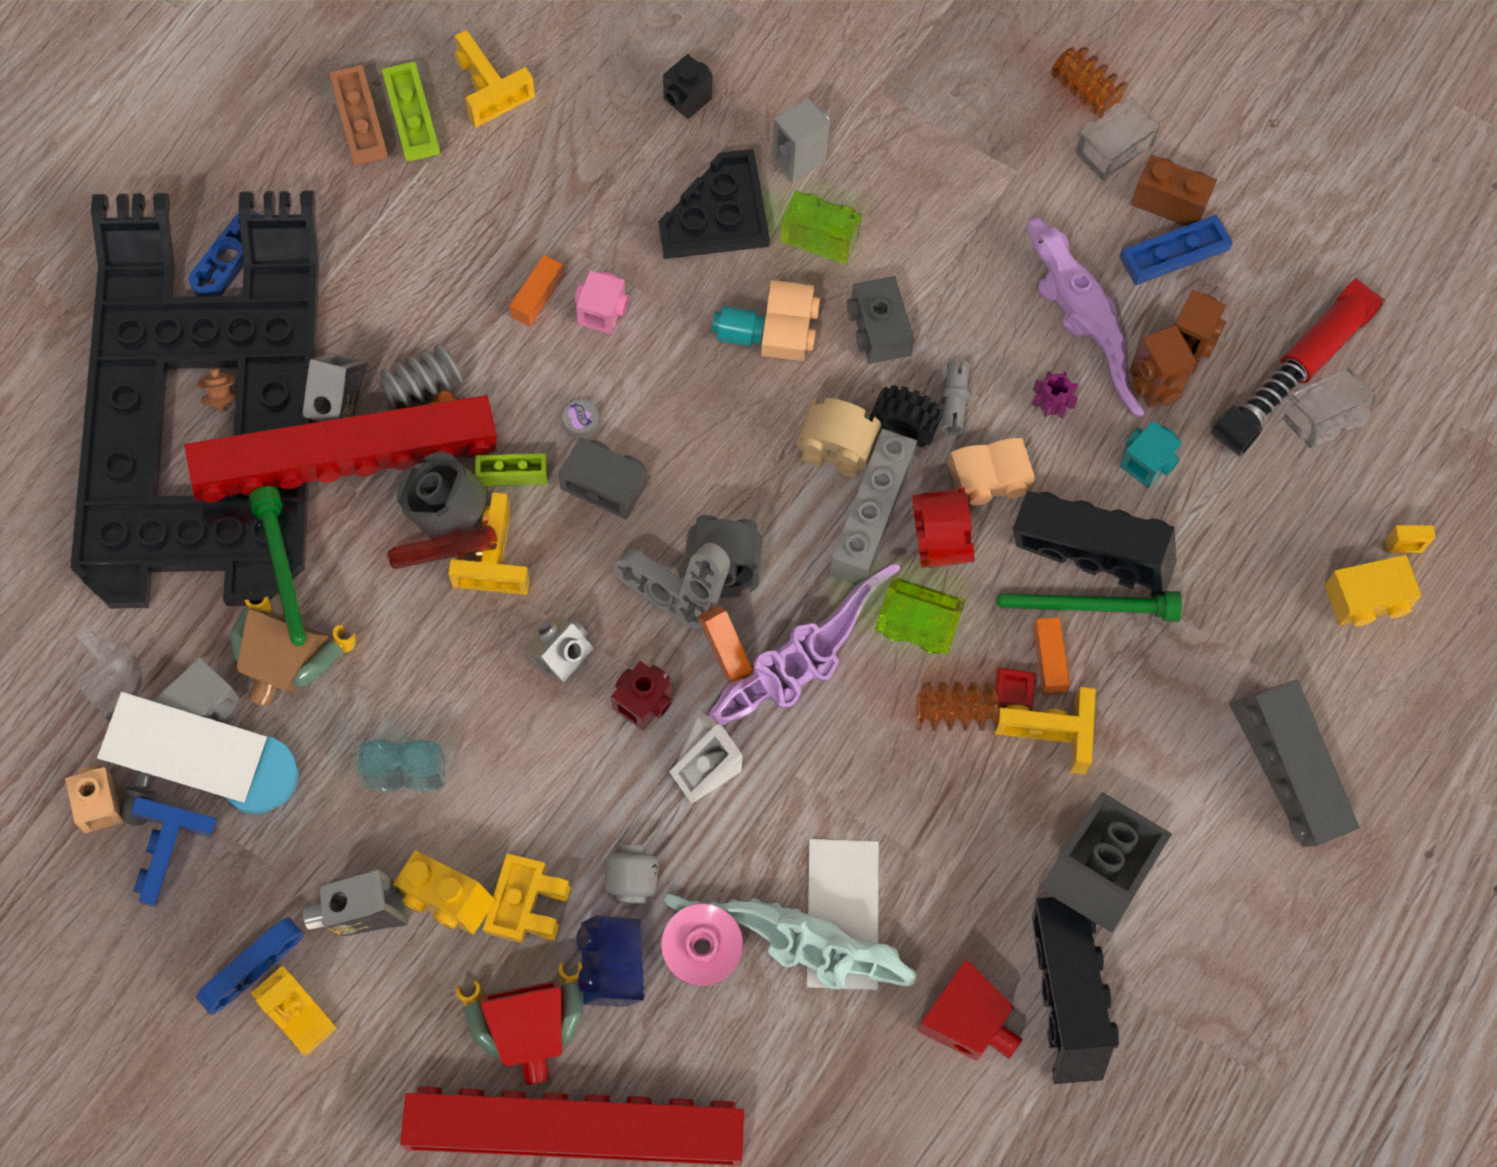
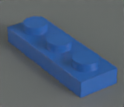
[1119,215,1233,286]

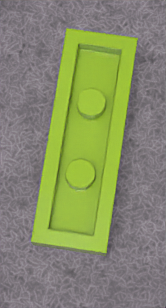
[382,61,440,162]

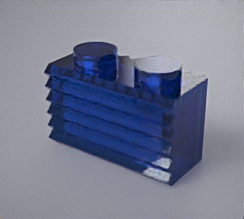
[576,915,645,1007]

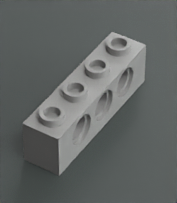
[829,429,917,585]

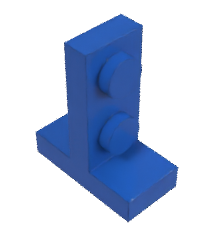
[131,797,217,907]

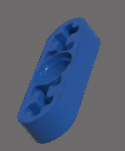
[189,211,260,297]
[196,917,304,1015]

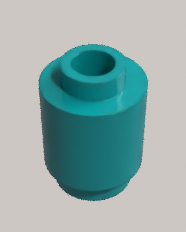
[711,305,766,347]

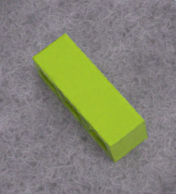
[475,453,548,486]

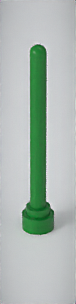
[249,486,306,646]
[996,591,1182,622]

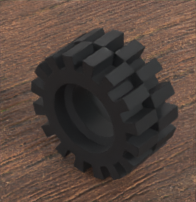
[869,385,942,448]

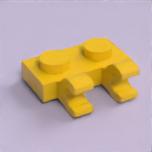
[483,853,572,944]

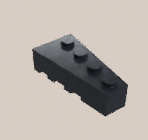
[1013,491,1177,597]
[1032,897,1119,1084]

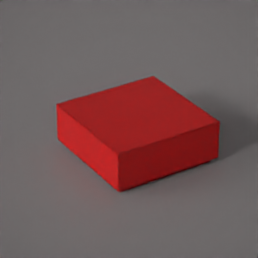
[992,667,1036,711]

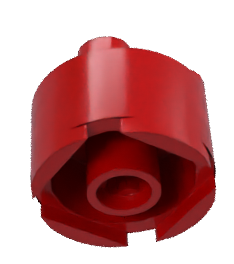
[912,487,975,568]

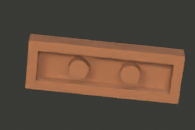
[329,64,388,166]

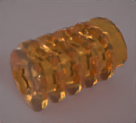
[1051,46,1128,120]
[916,681,999,731]

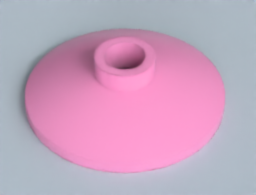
[661,904,743,986]

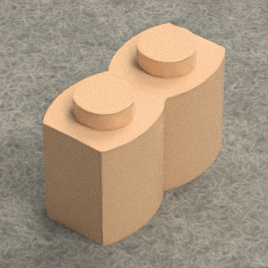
[761,280,820,362]
[948,438,1035,506]

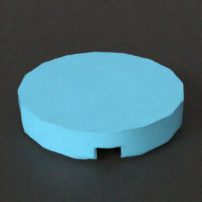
[225,736,299,815]

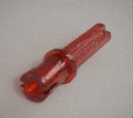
[387,525,497,569]

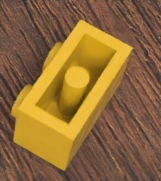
[393,850,495,935]

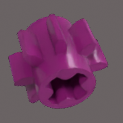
[1032,371,1078,418]

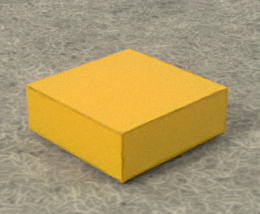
[1385,525,1435,553]

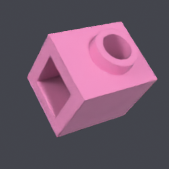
[575,270,630,334]

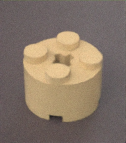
[796,398,881,478]

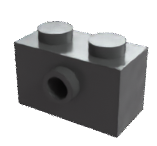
[847,276,914,364]

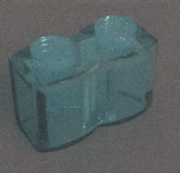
[358,740,445,792]

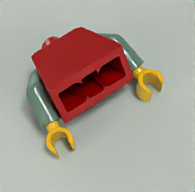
[456,961,583,1085]

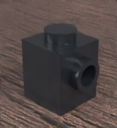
[663,54,713,119]

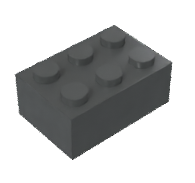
[1040,792,1172,933]

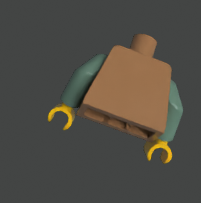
[230,592,356,707]

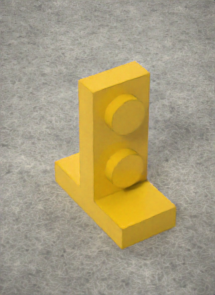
[454,30,535,128]
[448,492,530,595]
[994,687,1096,775]
[251,965,337,1056]

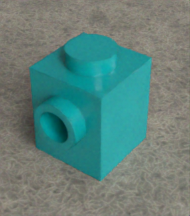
[1119,421,1183,489]

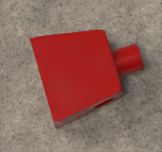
[917,960,1023,1061]

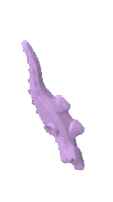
[1026,217,1144,417]
[709,564,900,725]

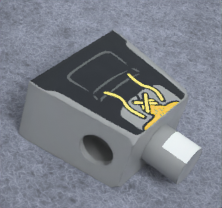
[303,353,368,422]
[303,870,408,937]

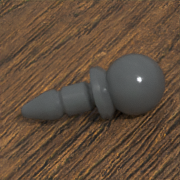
[120,771,155,826]

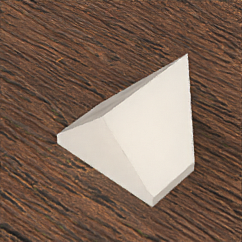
[669,710,743,803]

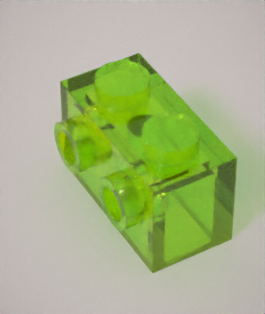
[781,190,862,265]
[874,576,966,655]

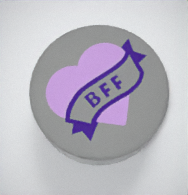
[562,400,600,438]

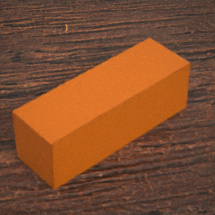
[509,255,564,327]
[697,605,753,682]
[1033,617,1070,695]

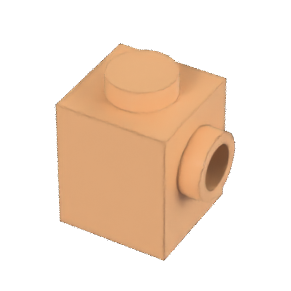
[65,766,125,834]

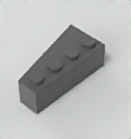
[1229,679,1360,847]

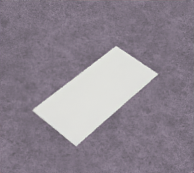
[97,692,267,803]
[807,839,879,990]

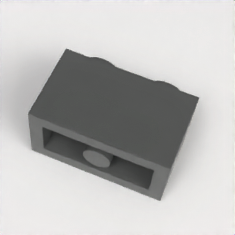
[558,437,647,520]

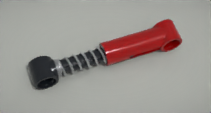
[1210,278,1385,457]

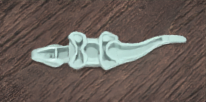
[664,894,917,990]

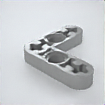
[613,543,730,629]

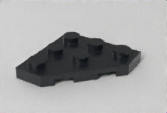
[659,149,770,259]

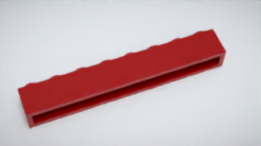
[184,395,497,502]
[400,1086,744,1166]

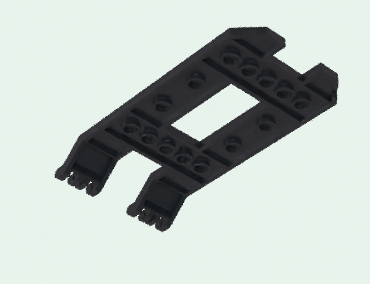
[70,190,319,609]

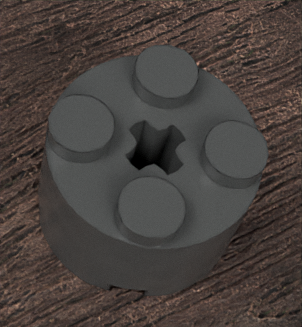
[397,452,489,541]
[683,515,763,598]

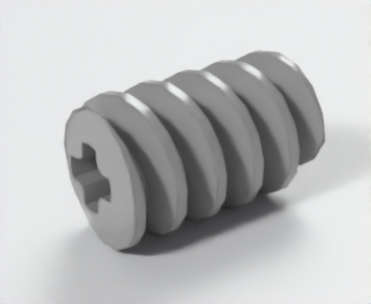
[380,344,463,410]

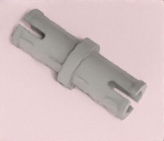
[940,360,970,436]

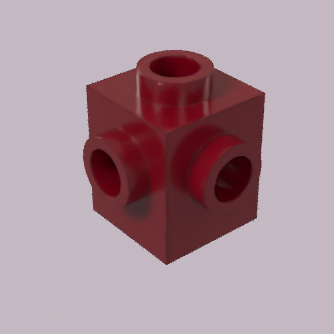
[611,661,673,731]

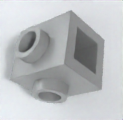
[522,616,594,683]

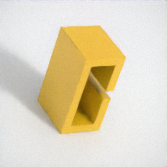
[1324,555,1422,627]

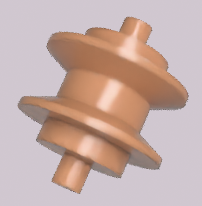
[198,368,236,412]

